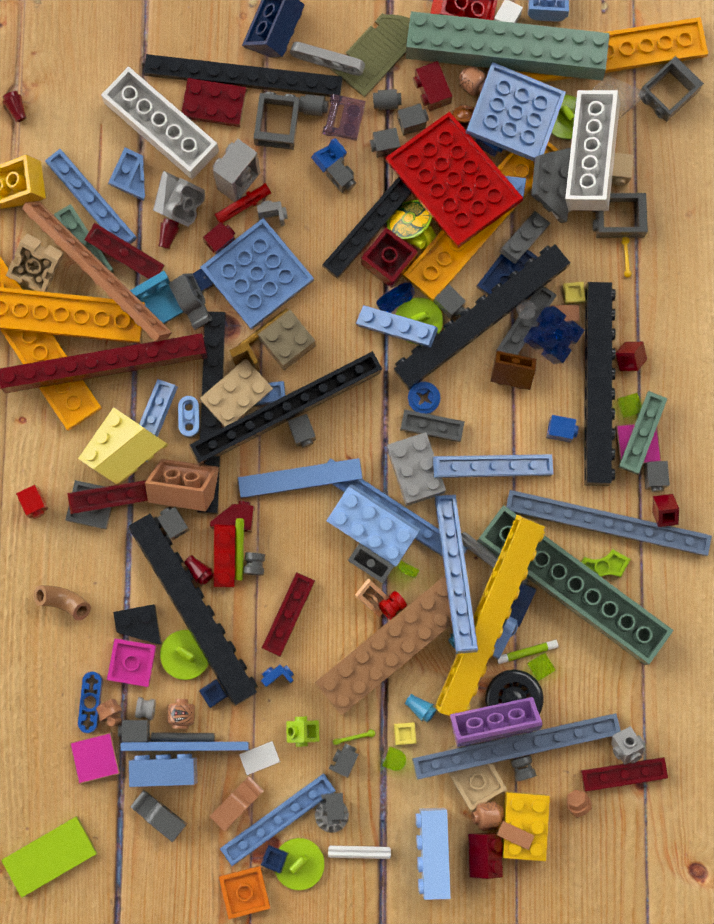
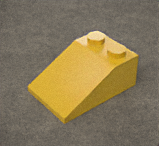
[0,155,46,209]

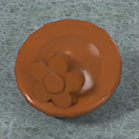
[452,105,474,126]

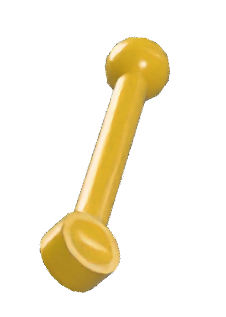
[621,237,632,278]

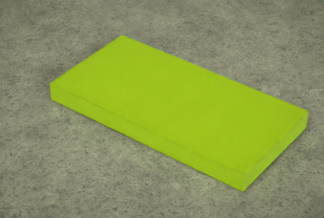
[1,816,97,898]

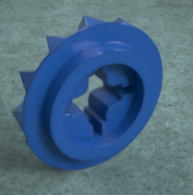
[408,382,440,414]

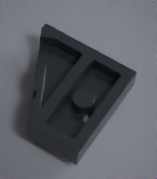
[113,604,162,645]

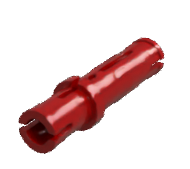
[214,183,272,223]

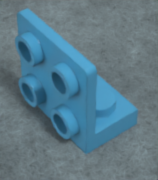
[130,271,184,324]

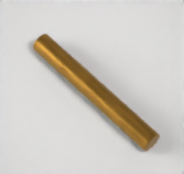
[238,308,289,345]

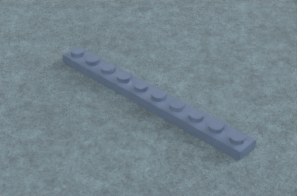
[506,490,712,556]
[412,713,621,780]

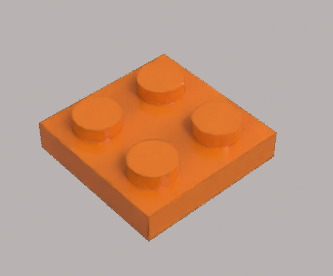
[219,865,271,919]

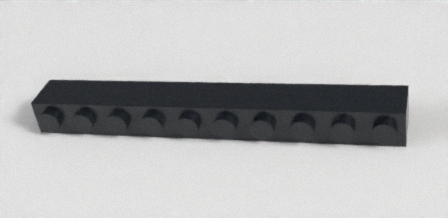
[394,244,570,390]
[584,282,616,486]
[190,351,382,466]
[129,513,258,707]

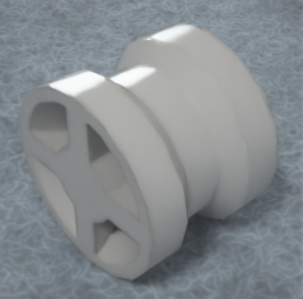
[135,697,156,720]

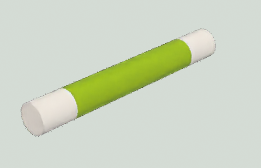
[497,640,558,664]

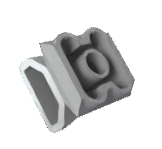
[153,171,205,227]

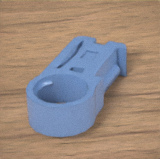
[493,617,518,659]

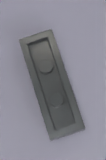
[499,211,550,264]
[400,409,465,442]

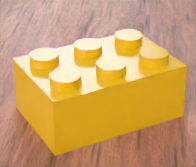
[502,791,550,861]

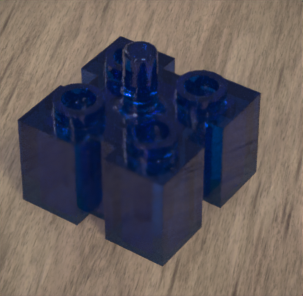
[523,306,585,364]

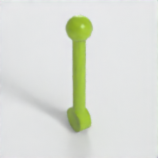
[332,729,376,745]

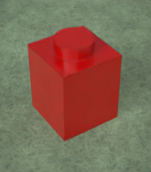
[16,484,48,519]

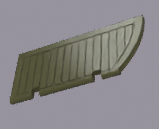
[331,13,410,98]

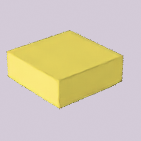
[563,282,586,305]
[394,722,417,745]

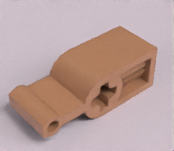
[209,776,264,832]

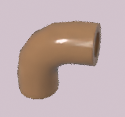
[34,585,91,620]

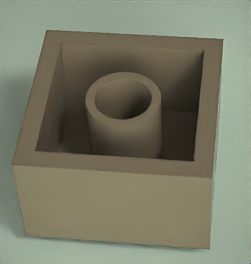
[258,310,316,370]

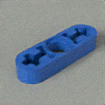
[78,672,103,733]

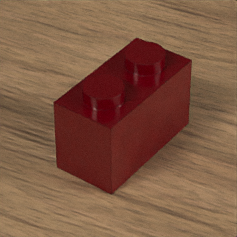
[413,61,453,112]
[468,833,503,879]

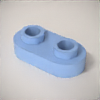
[178,396,200,437]

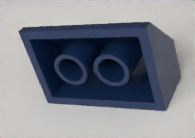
[242,0,305,58]

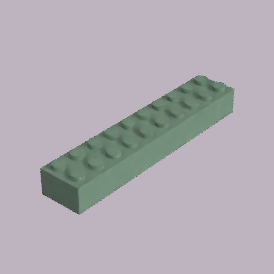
[406,11,610,81]
[477,505,674,665]

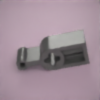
[168,273,212,330]
[130,790,187,842]

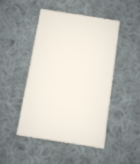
[239,741,280,775]

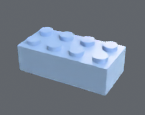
[327,484,421,567]
[416,808,451,900]

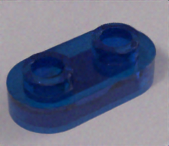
[377,283,415,313]

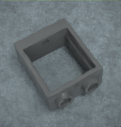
[639,56,704,122]
[254,92,300,150]
[592,193,648,238]

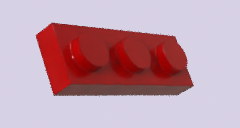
[214,525,236,588]

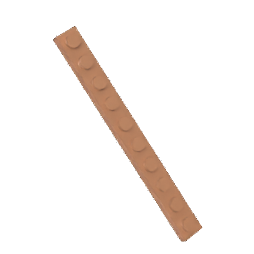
[22,201,172,341]

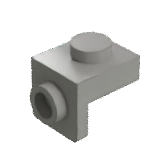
[257,201,288,226]

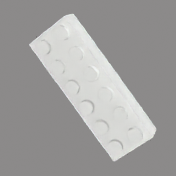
[101,66,219,179]
[565,90,620,211]

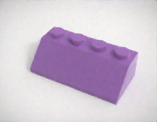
[450,697,542,747]

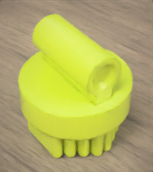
[407,226,436,249]

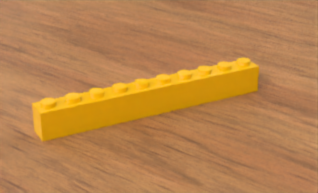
[435,515,545,716]

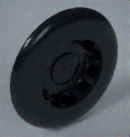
[485,669,544,715]

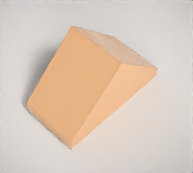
[355,579,389,617]

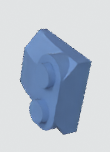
[527,0,569,22]

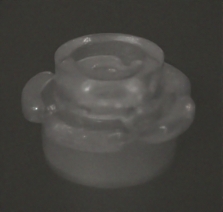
[516,300,536,319]

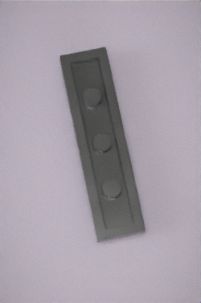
[496,287,557,355]

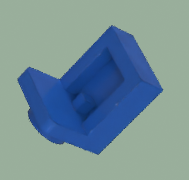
[311,138,347,173]
[261,664,294,687]

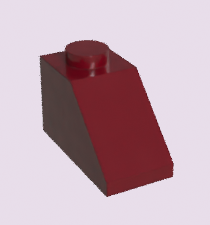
[210,501,255,533]

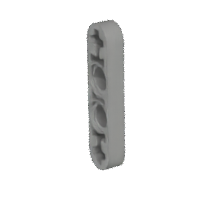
[290,42,365,76]

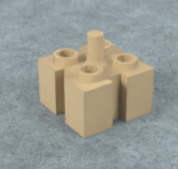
[6,234,64,292]

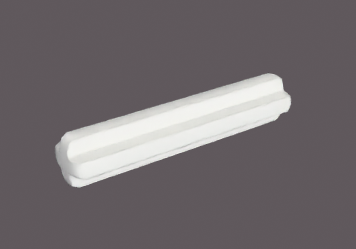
[328,846,391,859]

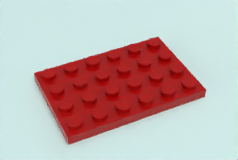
[385,111,523,248]

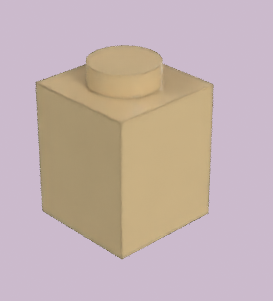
[612,153,634,186]

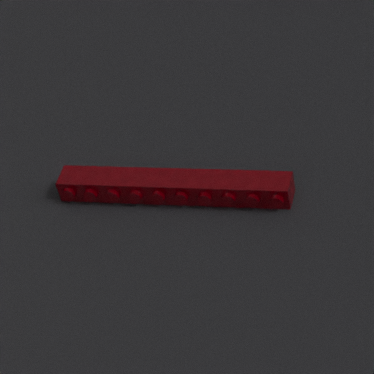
[0,333,207,394]

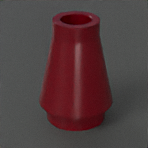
[3,91,27,122]
[158,218,180,250]
[184,555,214,586]

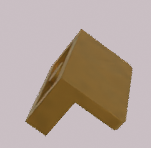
[229,341,260,372]

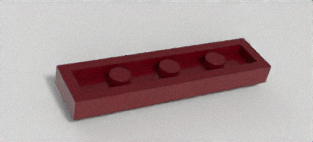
[84,222,165,279]
[67,480,148,514]
[262,572,315,657]
[580,757,668,792]

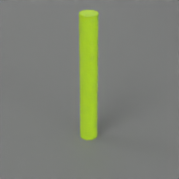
[235,518,244,580]

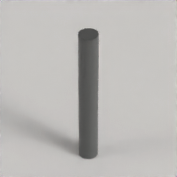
[151,732,215,742]

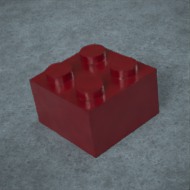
[361,227,418,288]

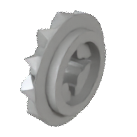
[315,799,349,832]

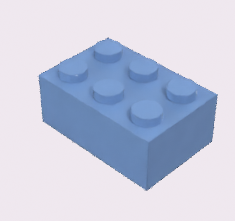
[129,754,198,787]

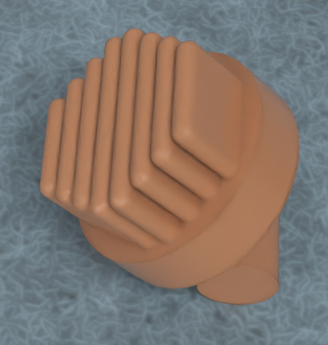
[96,699,123,726]
[567,789,592,818]

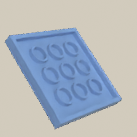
[466,62,566,162]
[200,218,314,330]

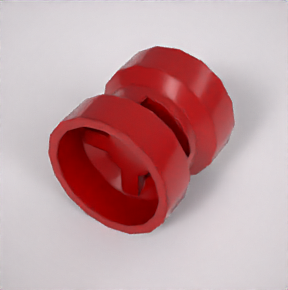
[378,591,407,620]

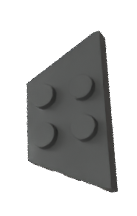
[531,148,571,223]

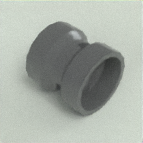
[243,552,266,576]
[511,755,537,781]

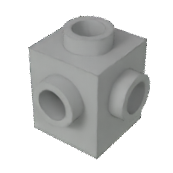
[611,726,645,765]

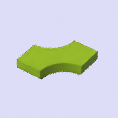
[581,549,631,577]

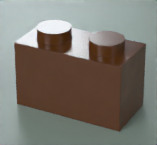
[490,351,537,390]

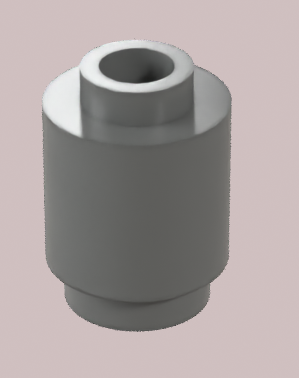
[373,89,402,111]
[299,94,329,117]

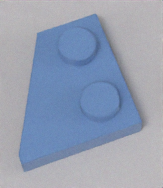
[108,147,145,201]

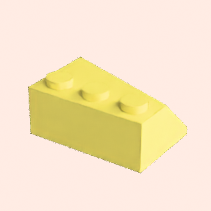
[78,407,168,485]

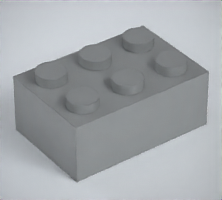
[213,139,260,202]
[386,432,446,506]

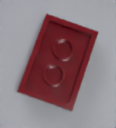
[181,78,247,127]

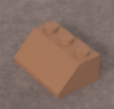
[145,459,219,511]

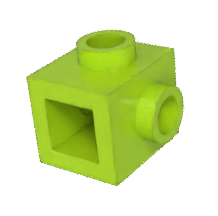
[286,716,320,747]

